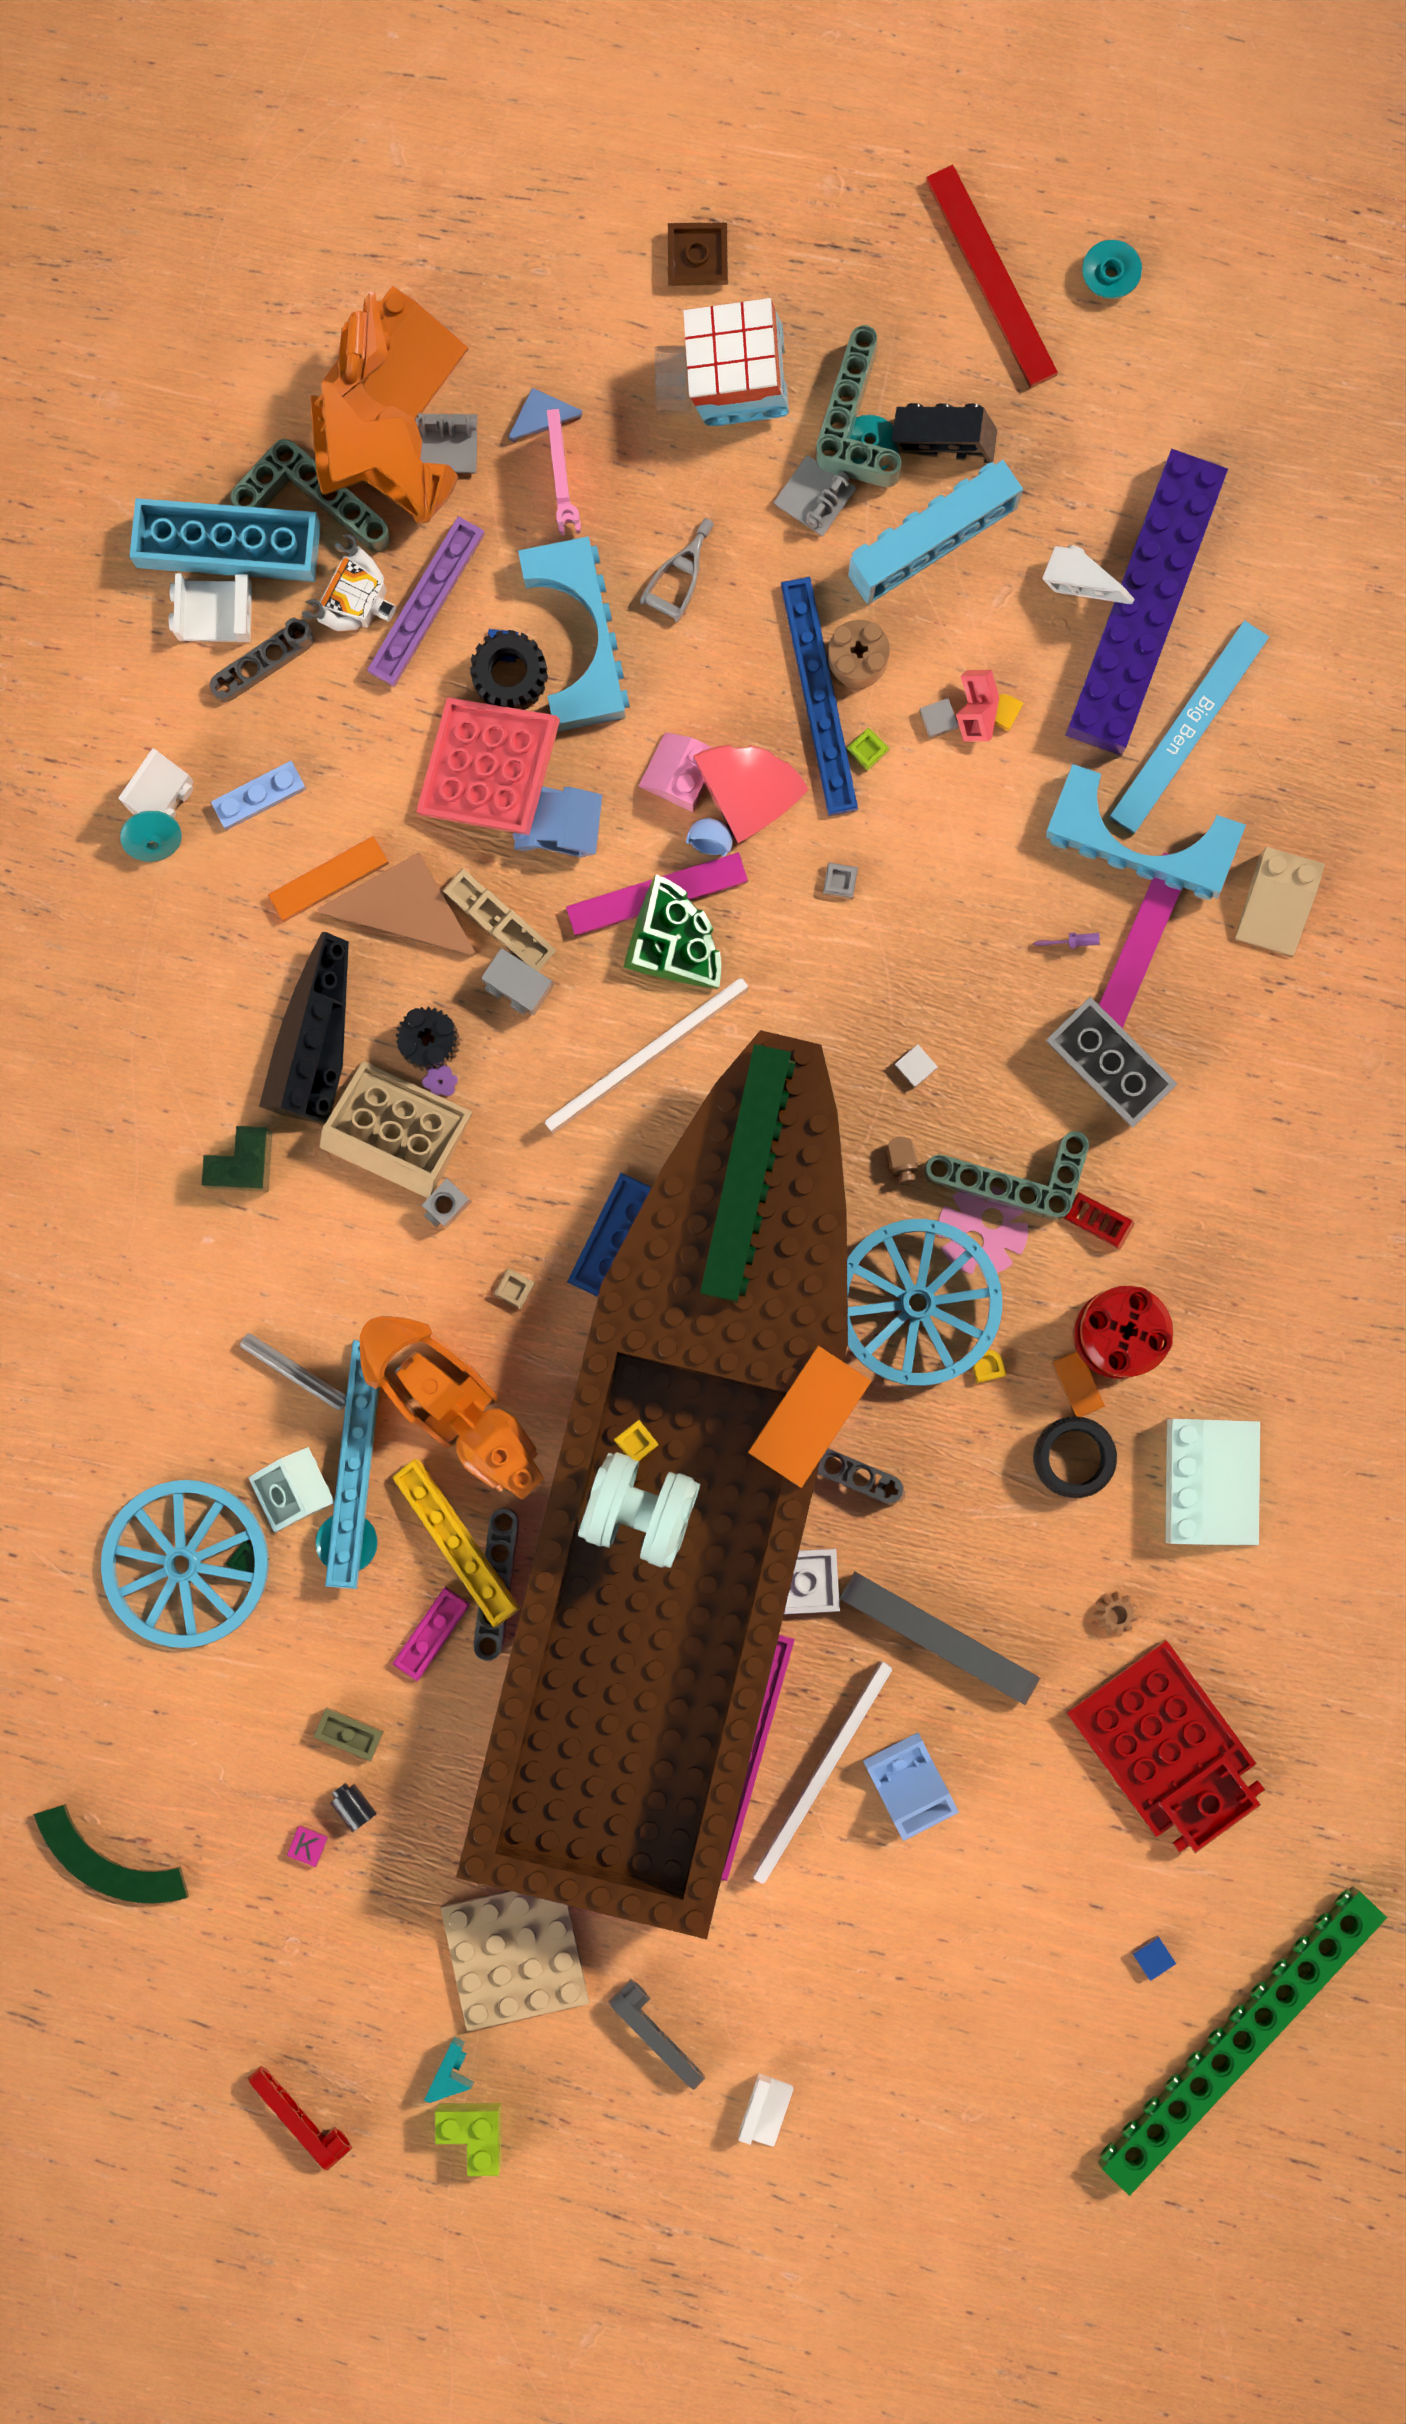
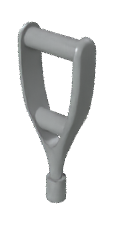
[640,518,714,622]

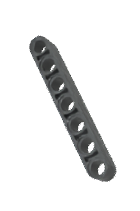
[839,1571,1041,1705]

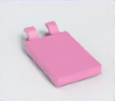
[547,409,581,535]

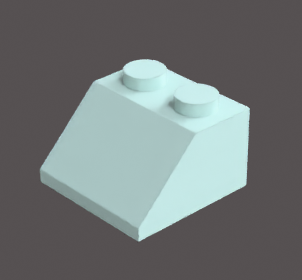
[248,1447,335,1533]

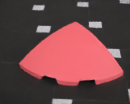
[693,745,808,843]

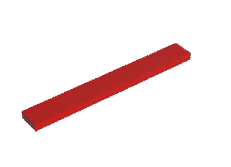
[926,164,1058,388]

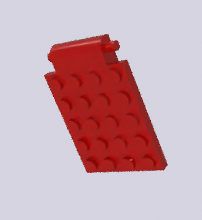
[1065,1639,1265,1854]

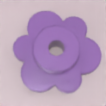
[422,1065,458,1096]

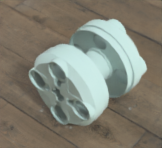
[578,1452,700,1568]

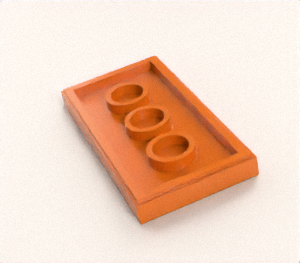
[748,1346,872,1488]

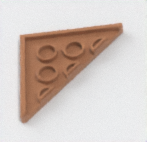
[317,852,476,956]

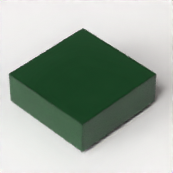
[226,1541,270,1584]

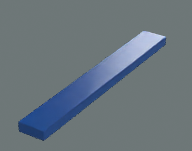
[781,577,858,816]

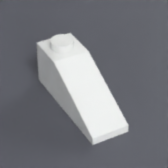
[1042,545,1134,604]

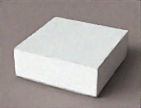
[894,1044,938,1088]

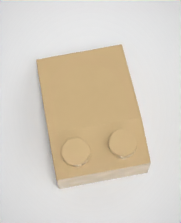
[1234,847,1325,957]

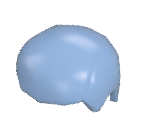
[686,818,733,856]

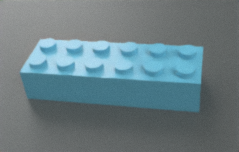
[848,460,1023,605]
[130,498,321,582]

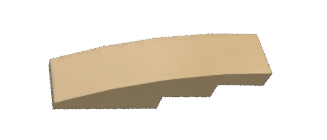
[442,868,557,971]

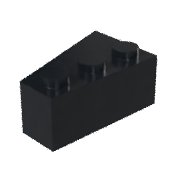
[892,403,997,463]

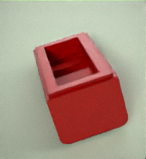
[1064,1192,1135,1250]

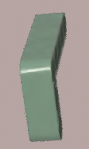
[816,325,901,487]
[231,439,391,552]
[924,1131,1089,1220]

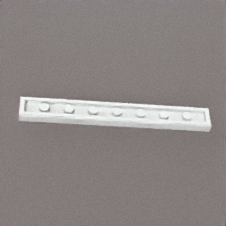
[545,978,748,1134]
[753,1660,892,1884]

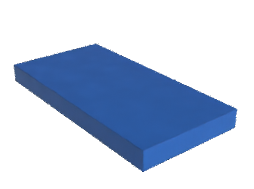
[567,1172,652,1297]

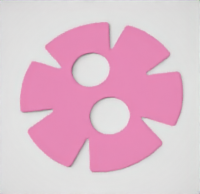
[938,1187,1028,1274]

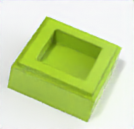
[847,727,890,771]

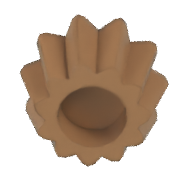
[1093,1591,1138,1636]

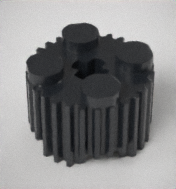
[396,1006,460,1072]

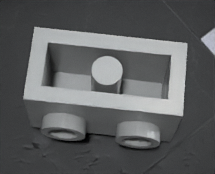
[481,948,554,1016]

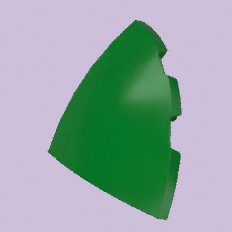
[624,875,721,989]

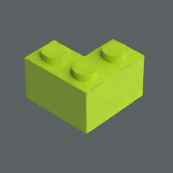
[435,2103,502,2176]

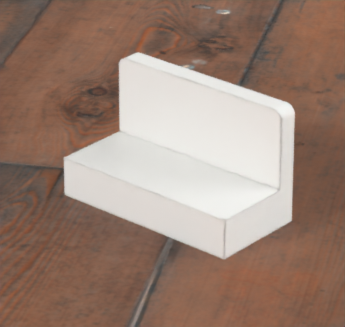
[738,2073,793,2147]

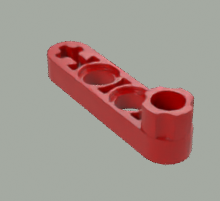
[248,2066,352,2171]

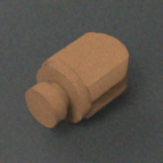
[886,1136,919,1185]

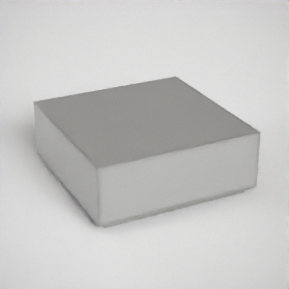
[919,698,959,738]
[823,862,858,899]

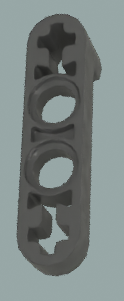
[210,617,314,702]
[817,1448,906,1506]
[608,1979,706,2090]

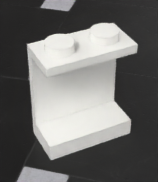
[169,573,252,642]

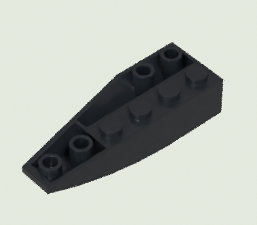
[259,932,349,1125]

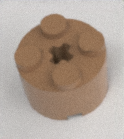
[828,620,890,689]

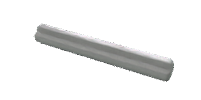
[240,1333,347,1410]

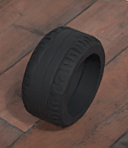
[1033,1416,1117,1498]

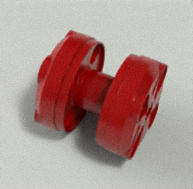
[1073,1286,1173,1379]

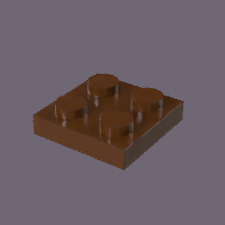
[668,222,728,286]

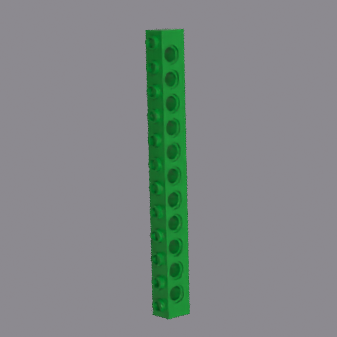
[1098,1887,1388,2196]

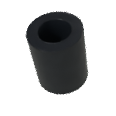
[330,1783,377,1833]

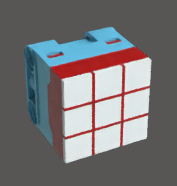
[683,298,789,426]

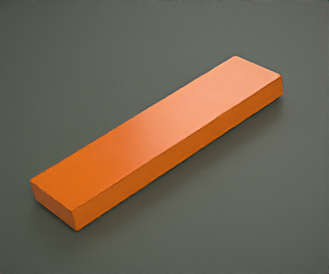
[268,836,389,922]

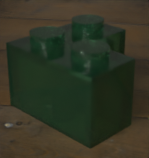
[201,1126,272,1192]

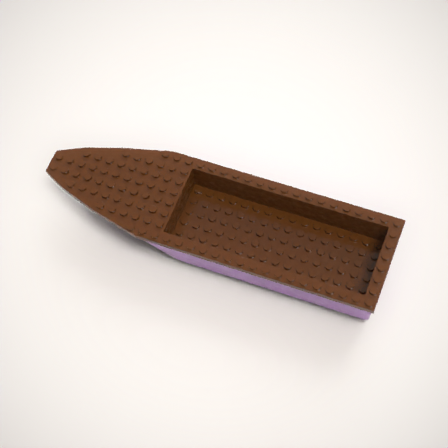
[456,1030,848,1940]

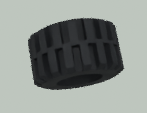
[470,630,548,710]

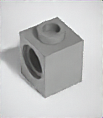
[422,1178,472,1228]

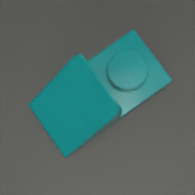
[424,2036,474,2103]

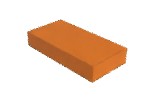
[1051,1352,1105,1417]

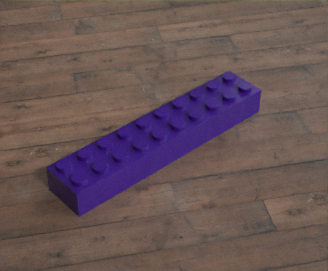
[1065,448,1228,756]

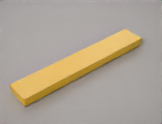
[392,1459,521,1627]

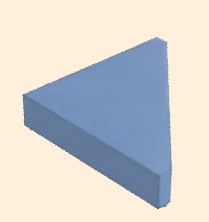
[509,388,583,442]

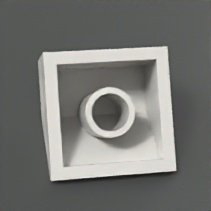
[118,748,194,818]

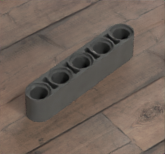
[473,1508,519,1661]

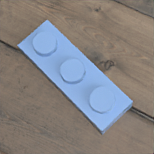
[211,761,307,831]

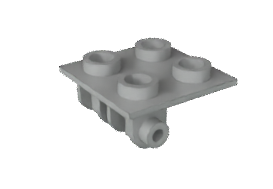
[416,413,478,474]
[773,455,856,537]

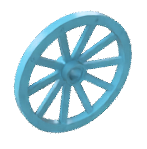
[847,1219,1002,1386]
[101,1480,269,1648]

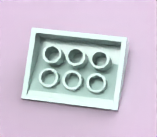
[1165,1419,1260,1545]

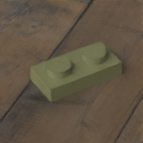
[314,1707,384,1761]

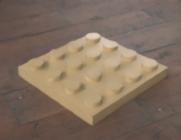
[440,1891,590,2032]

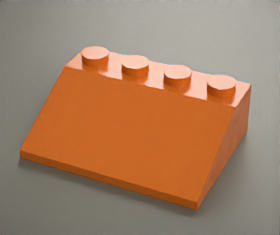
[322,286,468,421]

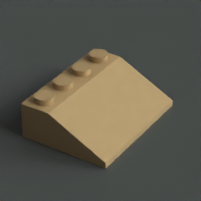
[319,1061,472,1198]

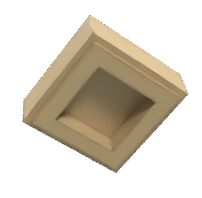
[493,1268,535,1310]

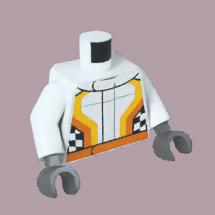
[302,534,396,632]

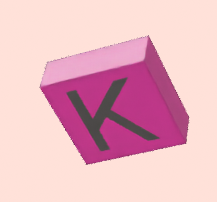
[287,1825,329,1867]

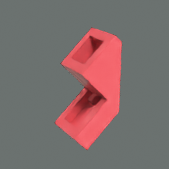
[956,670,999,742]

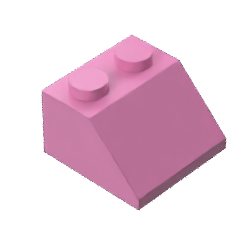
[639,732,713,812]

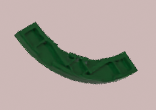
[34,1804,189,1903]

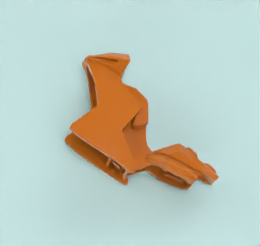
[310,292,458,523]
[360,1316,545,1500]

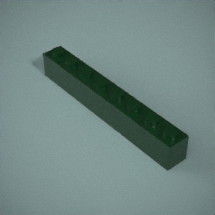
[700,1044,796,1303]

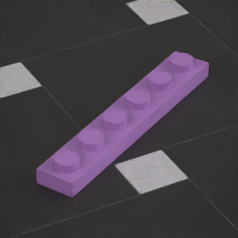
[367,516,485,687]

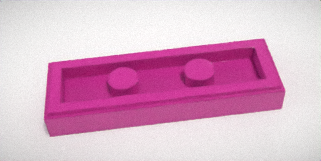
[392,1586,471,1682]

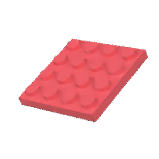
[416,697,560,835]

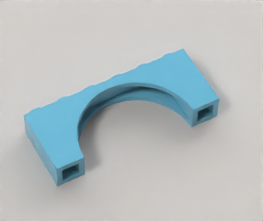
[518,536,630,732]
[1046,764,1246,900]

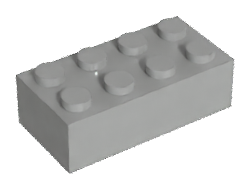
[1046,997,1177,1128]

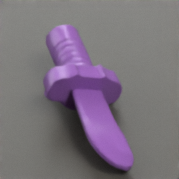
[1033,932,1100,949]

